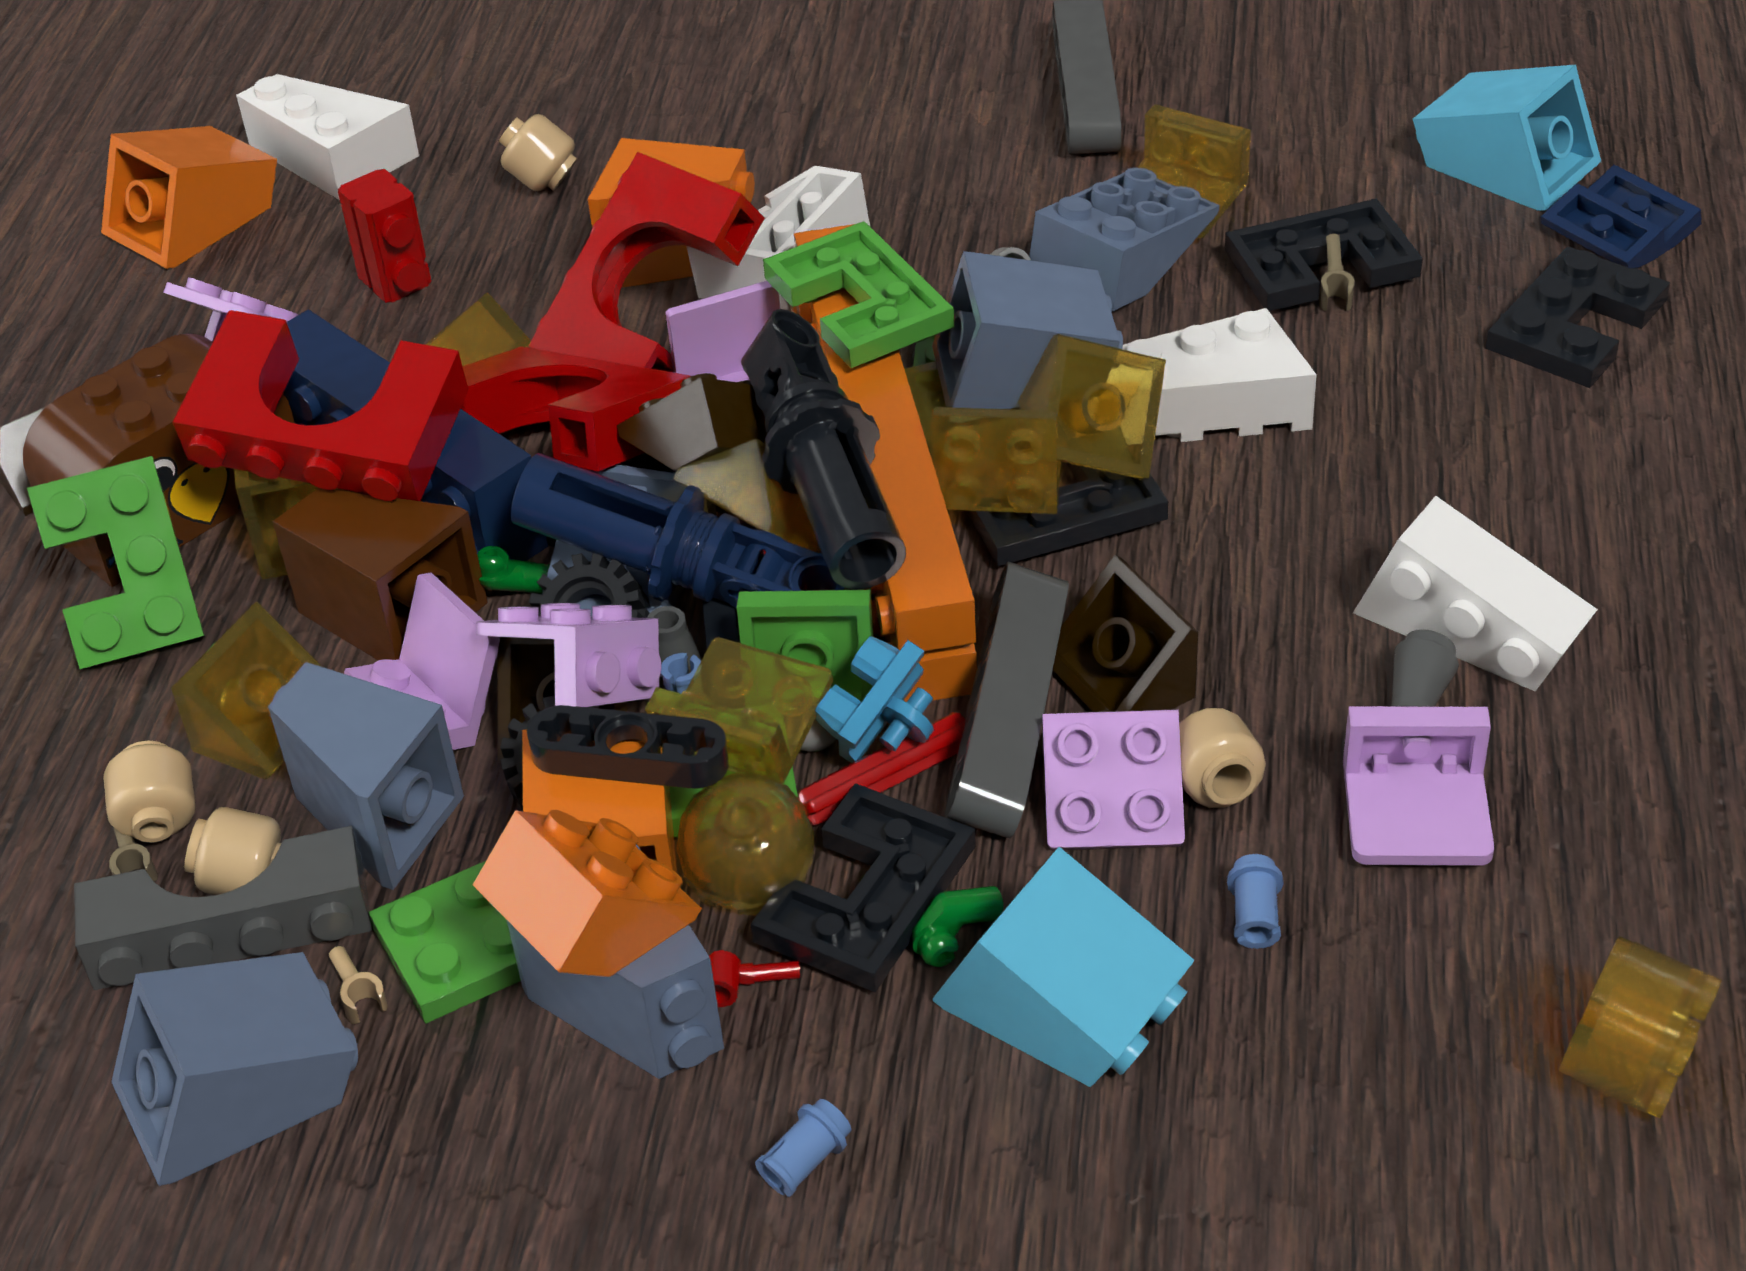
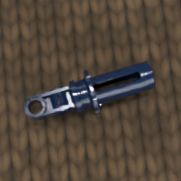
[511,453,846,608]

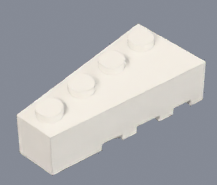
[1051,308,1317,447]

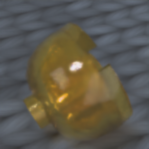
[676,772,815,915]

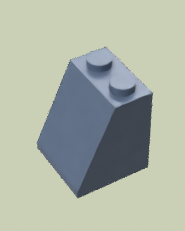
[932,251,1123,420]
[268,662,464,890]
[506,844,724,1079]
[111,952,358,1186]

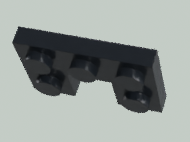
[1225,199,1423,311]
[1486,246,1670,388]
[954,429,1169,566]
[750,783,976,992]

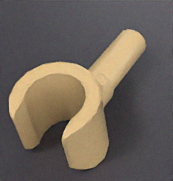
[329,946,388,1024]

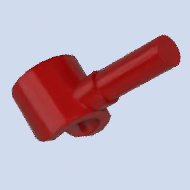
[709,950,800,1007]

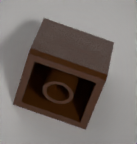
[272,488,488,660]

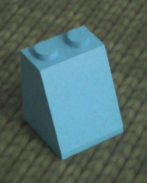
[1413,65,1601,210]
[932,847,1195,1087]

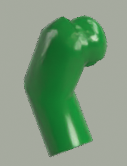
[477,546,550,594]
[912,886,1003,967]

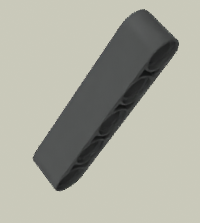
[1052,0,1121,154]
[945,562,1069,839]

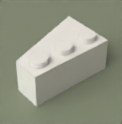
[236,74,419,200]
[686,166,870,311]
[1353,496,1598,691]

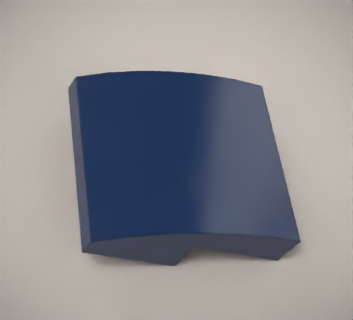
[1541,165,1702,268]

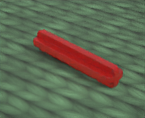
[797,712,965,826]

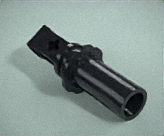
[741,309,906,589]

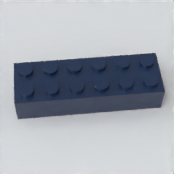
[283,309,548,561]

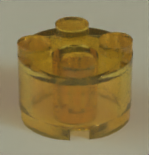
[1558,936,1722,1119]

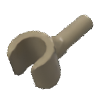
[1319,234,1355,311]
[109,827,158,882]

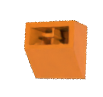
[473,810,702,977]

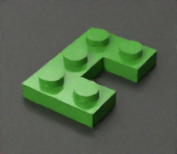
[763,221,954,368]
[27,456,205,669]

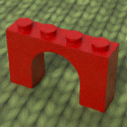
[529,152,765,373]
[172,310,469,501]
[461,346,691,472]

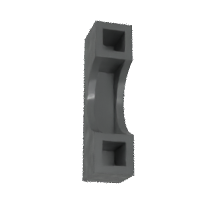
[74,825,372,990]

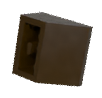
[617,373,767,480]

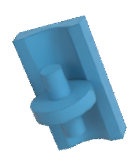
[815,636,934,763]

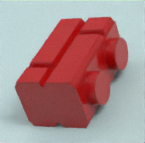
[337,169,432,303]

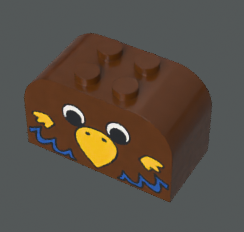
[23,333,294,587]

